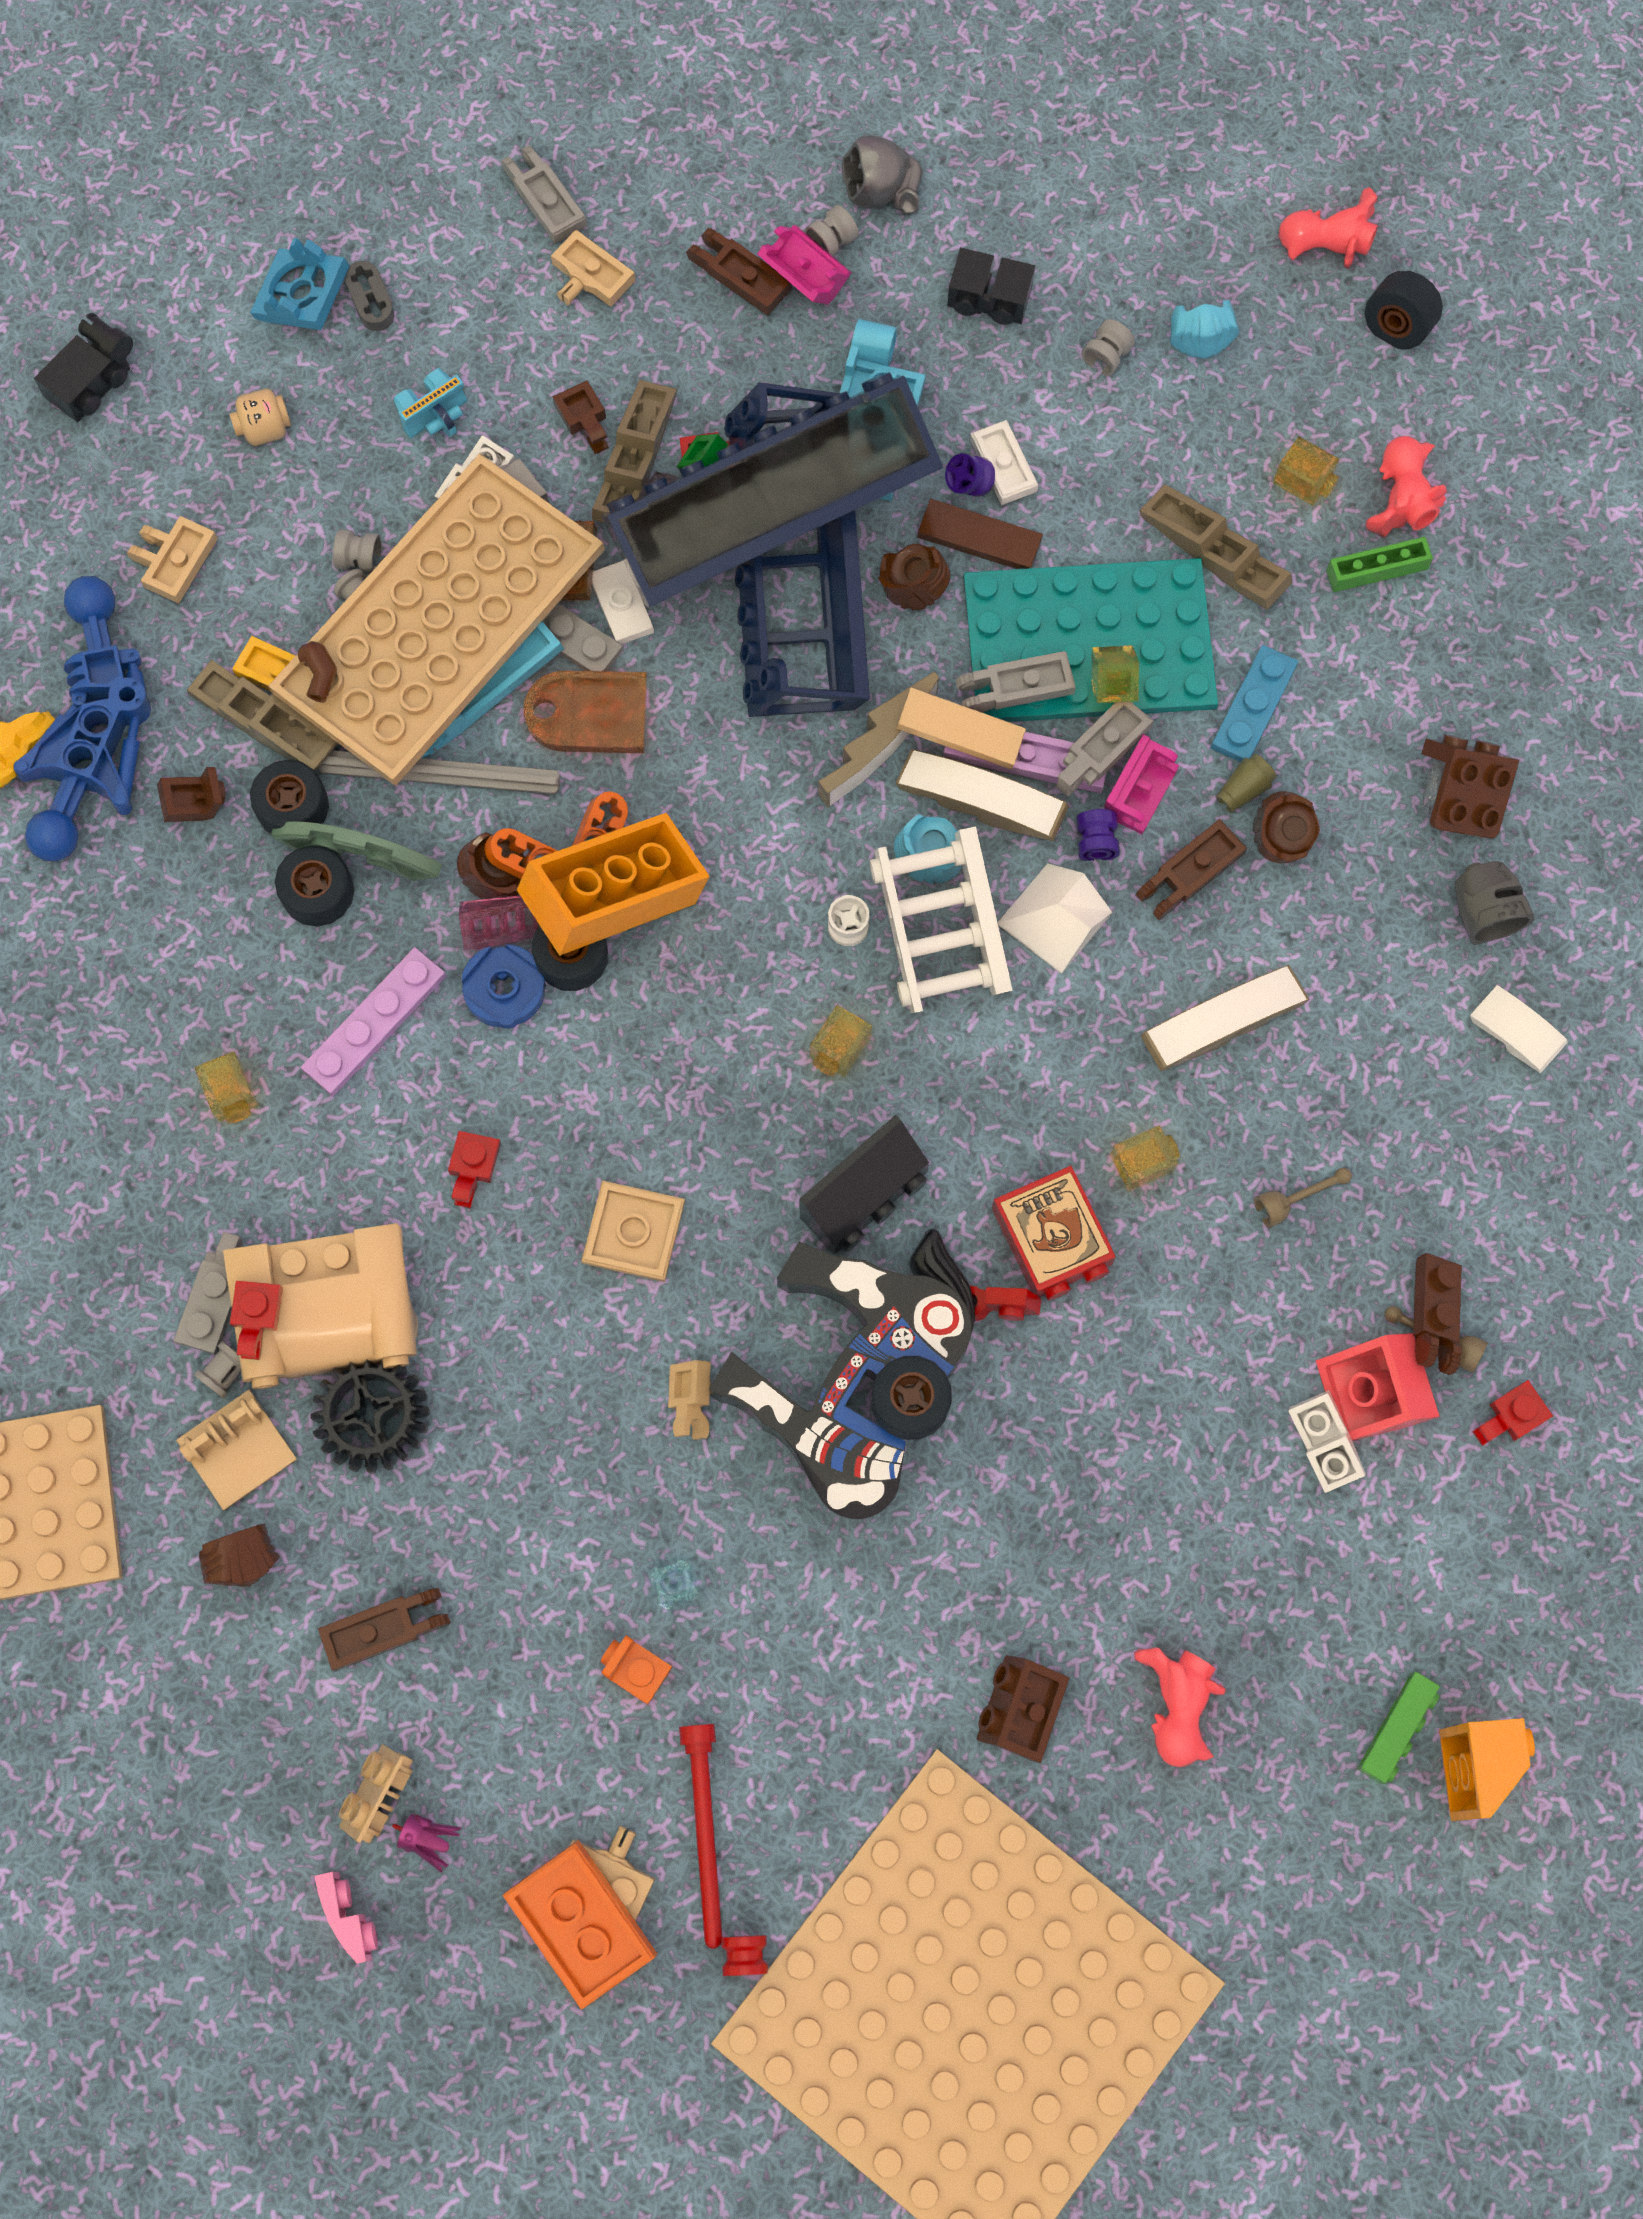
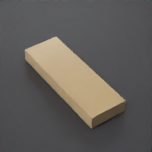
[896,687,1026,769]

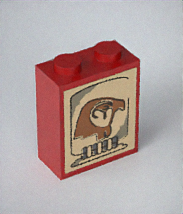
[992,1166,1116,1301]

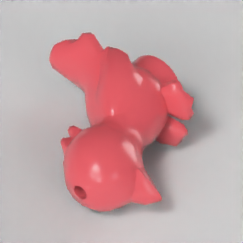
[1279,187,1378,269]
[1366,436,1447,537]
[1134,1647,1226,1767]

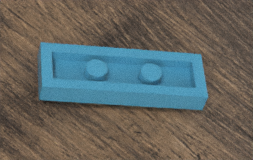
[1211,644,1299,762]

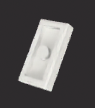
[970,420,1038,505]
[588,561,654,644]

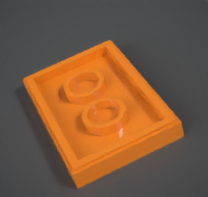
[502,1839,658,2010]

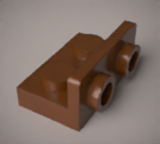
[976,1655,1070,1763]

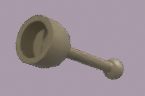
[1254,1168,1352,1228]
[1385,1306,1488,1373]

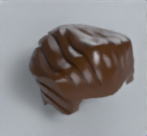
[878,543,950,610]
[1253,791,1320,863]
[457,832,525,903]
[199,1523,280,1587]

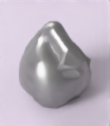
[842,135,923,214]

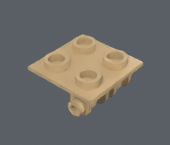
[176,1389,297,1511]
[339,1744,414,1843]

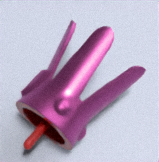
[392,1813,461,1873]

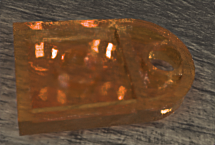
[523,671,647,753]

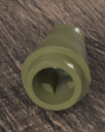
[1215,754,1277,813]

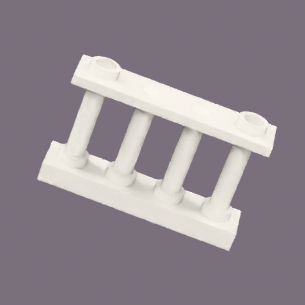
[869,826,1013,1013]

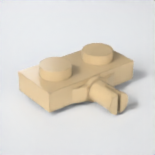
[551,230,636,307]
[570,1825,656,1922]

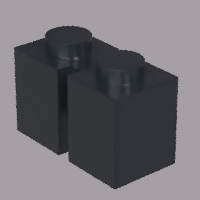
[947,247,1036,325]

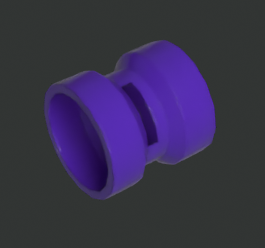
[1076,809,1120,861]

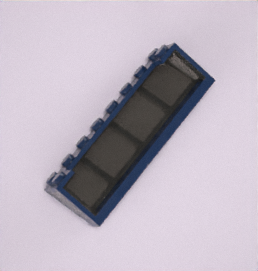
[601,372,944,607]

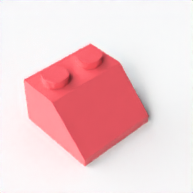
[1316,1333,1440,1441]

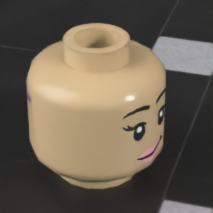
[229,388,291,446]

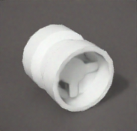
[828,895,869,946]

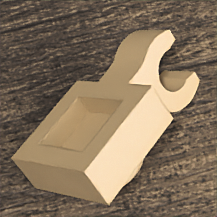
[668,1360,711,1440]

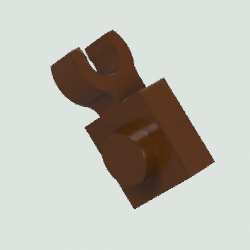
[552,380,609,454]

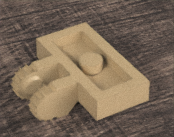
[127,516,218,604]

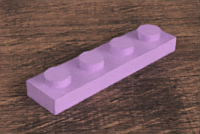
[943,732,1106,794]
[300,947,447,1097]

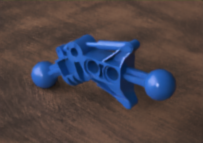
[14,576,151,862]

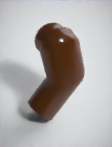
[298,641,337,703]

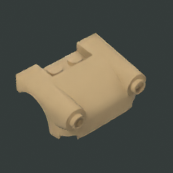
[223,1223,418,1389]

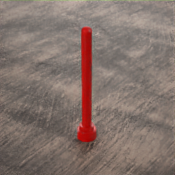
[679,1724,722,1949]

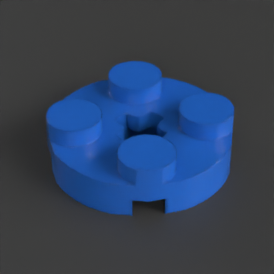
[462,944,546,1029]

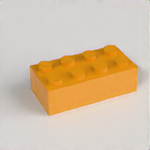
[517,813,710,955]

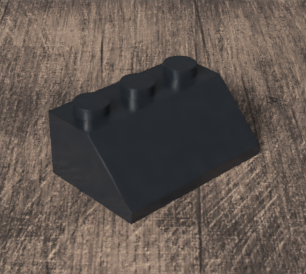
[799,1115,929,1255]

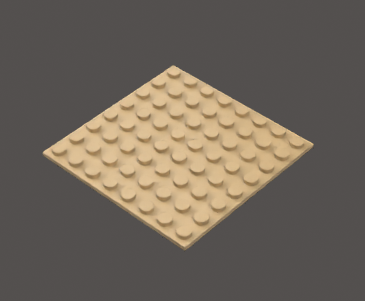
[711,1749,1225,2219]

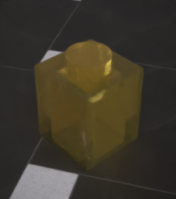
[1273,436,1340,506]
[1091,645,1139,703]
[810,1005,872,1077]
[194,1051,259,1123]
[1110,1125,1180,1192]

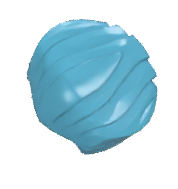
[1170,300,1239,359]
[894,814,962,884]

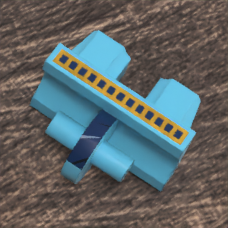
[393,368,468,439]

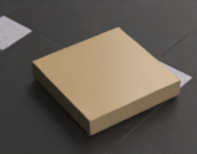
[582,1180,685,1282]

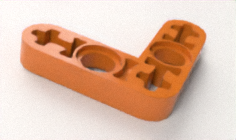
[485,791,628,879]

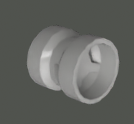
[805,205,859,256]
[1081,319,1135,376]
[333,529,382,574]

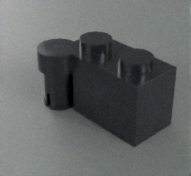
[34,313,133,423]

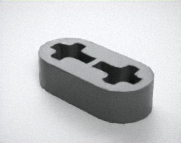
[345,261,395,331]

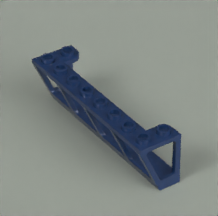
[724,382,870,717]

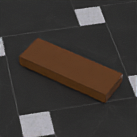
[917,498,1043,569]

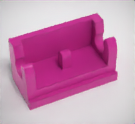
[757,225,852,304]
[1104,734,1179,834]

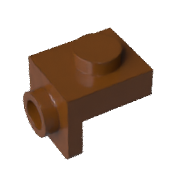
[157,767,225,822]

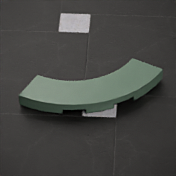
[271,821,442,881]

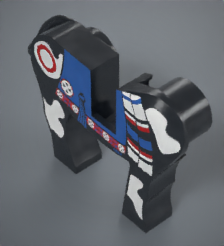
[709,1229,975,1519]

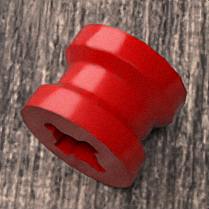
[721,1935,768,1976]

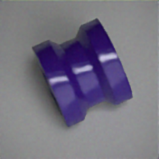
[945,453,995,497]

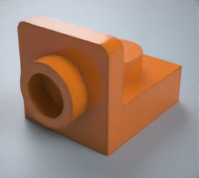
[600,1635,673,1705]

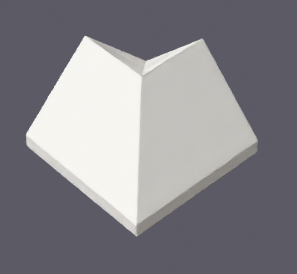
[997,863,1112,974]

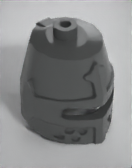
[1455,861,1535,945]

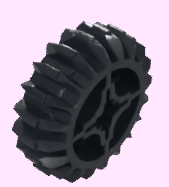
[310,1359,430,1474]

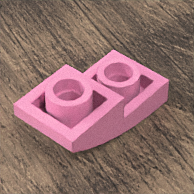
[314,1872,378,1963]

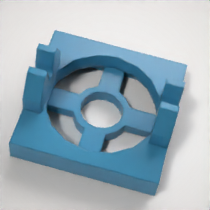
[250,238,350,330]

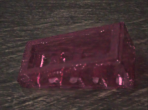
[459,896,539,950]

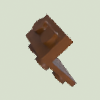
[1421,734,1520,838]

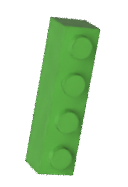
[1326,537,1433,593]
[1357,1671,1440,1784]

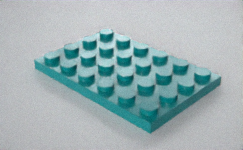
[963,558,1218,722]

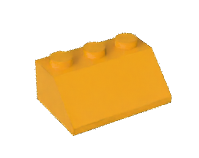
[1439,1718,1535,1821]

